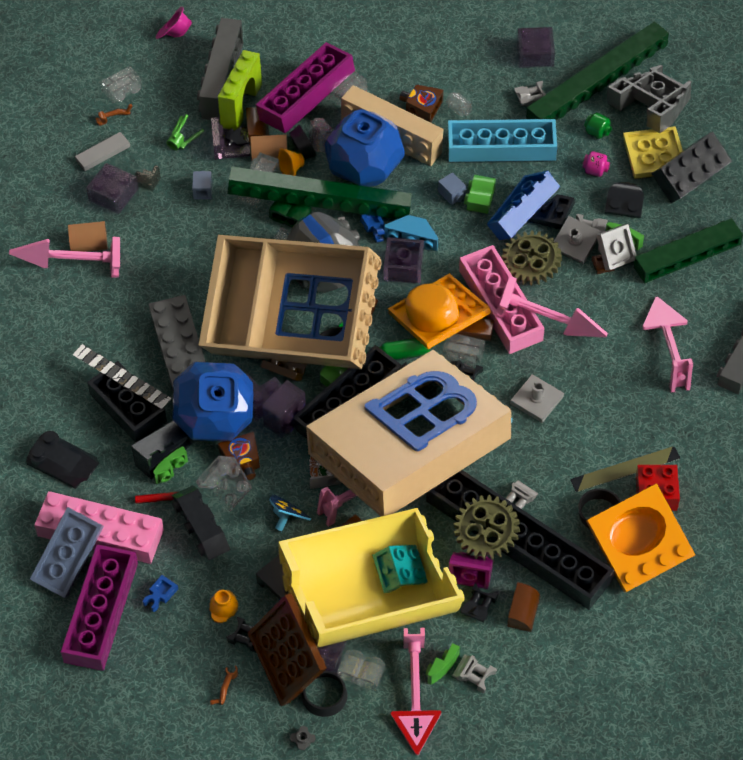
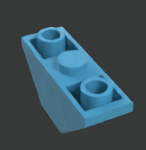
[384,215,438,251]

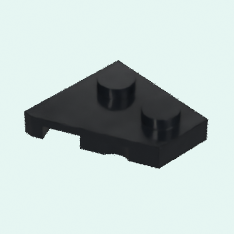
[529,194,575,229]

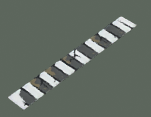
[73,344,171,409]

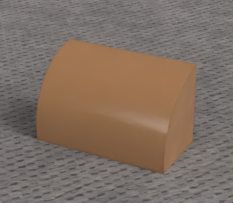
[251,135,287,164]
[68,221,108,252]

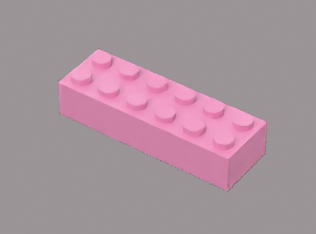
[459,245,544,354]
[35,491,164,564]

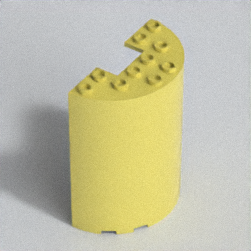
[278,508,464,648]

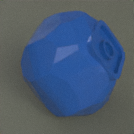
[324,109,405,187]
[173,362,253,441]

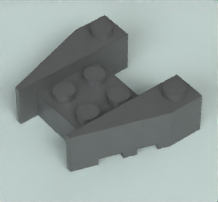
[607,65,692,133]

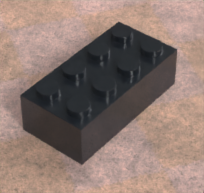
[651,131,732,203]
[87,361,167,443]

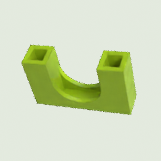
[218,50,262,131]

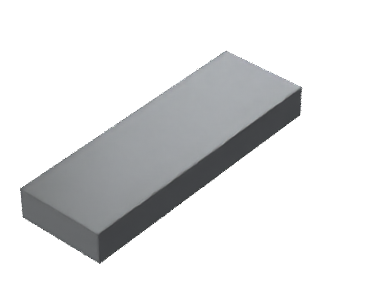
[75,132,130,171]

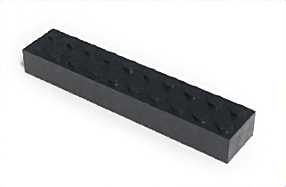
[426,470,614,610]

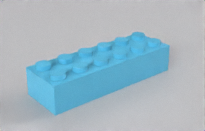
[448,119,557,162]

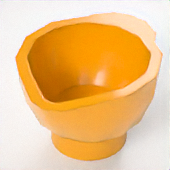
[278,148,304,176]
[209,590,238,623]

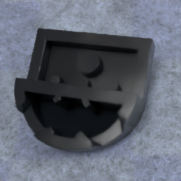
[605,182,644,218]

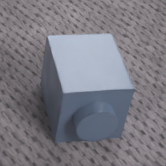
[192,171,213,199]
[438,172,466,205]

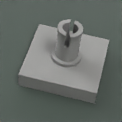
[554,216,601,264]
[596,224,637,271]
[510,374,564,423]

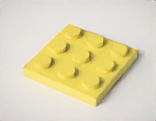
[623,126,683,179]

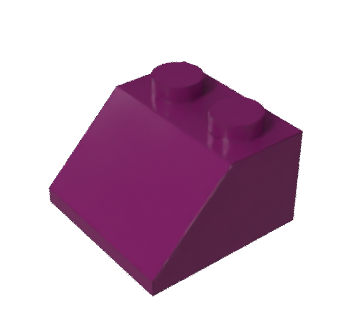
[449,552,493,589]

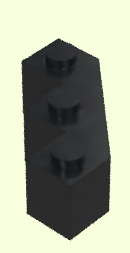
[172,485,231,560]

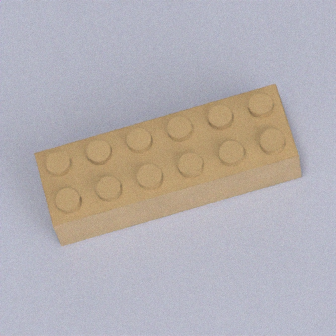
[341,85,443,166]

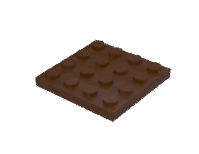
[248,594,327,706]

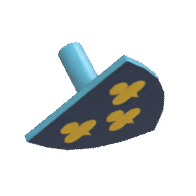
[269,494,311,531]

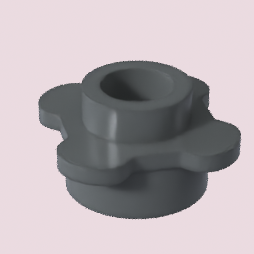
[290,726,316,750]

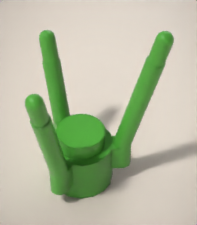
[166,114,204,151]

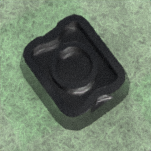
[289,125,317,160]

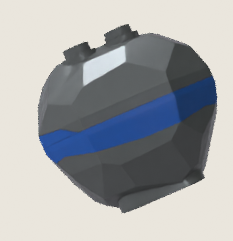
[286,212,360,293]

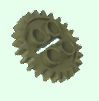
[501,231,562,286]
[454,495,520,560]

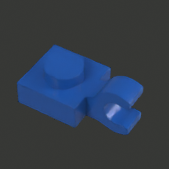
[360,214,385,242]

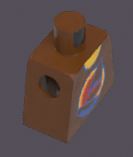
[399,85,443,123]
[218,432,260,480]

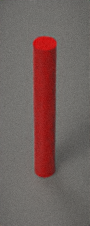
[135,491,180,503]

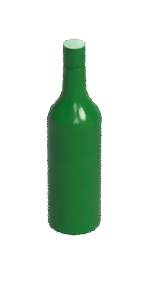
[365,338,430,360]

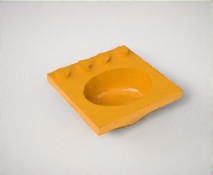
[388,273,491,349]
[586,484,695,593]

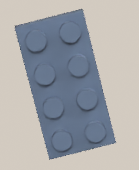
[30,507,104,598]

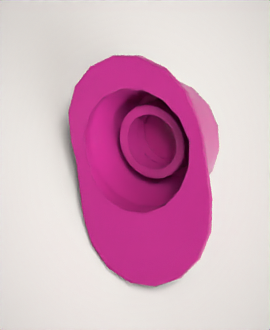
[156,7,192,39]

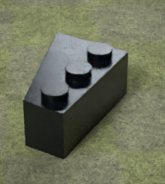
[131,421,193,480]

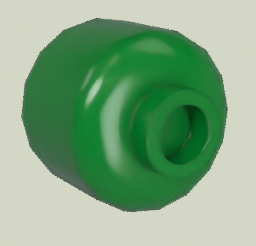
[584,113,612,139]

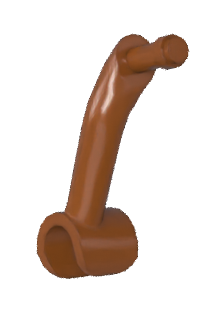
[96,104,133,126]
[210,666,238,705]

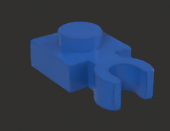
[143,575,178,612]

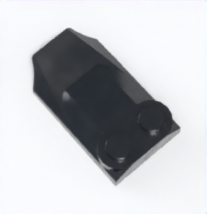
[26,431,99,489]

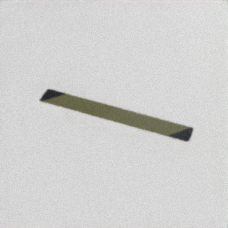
[570,446,680,492]

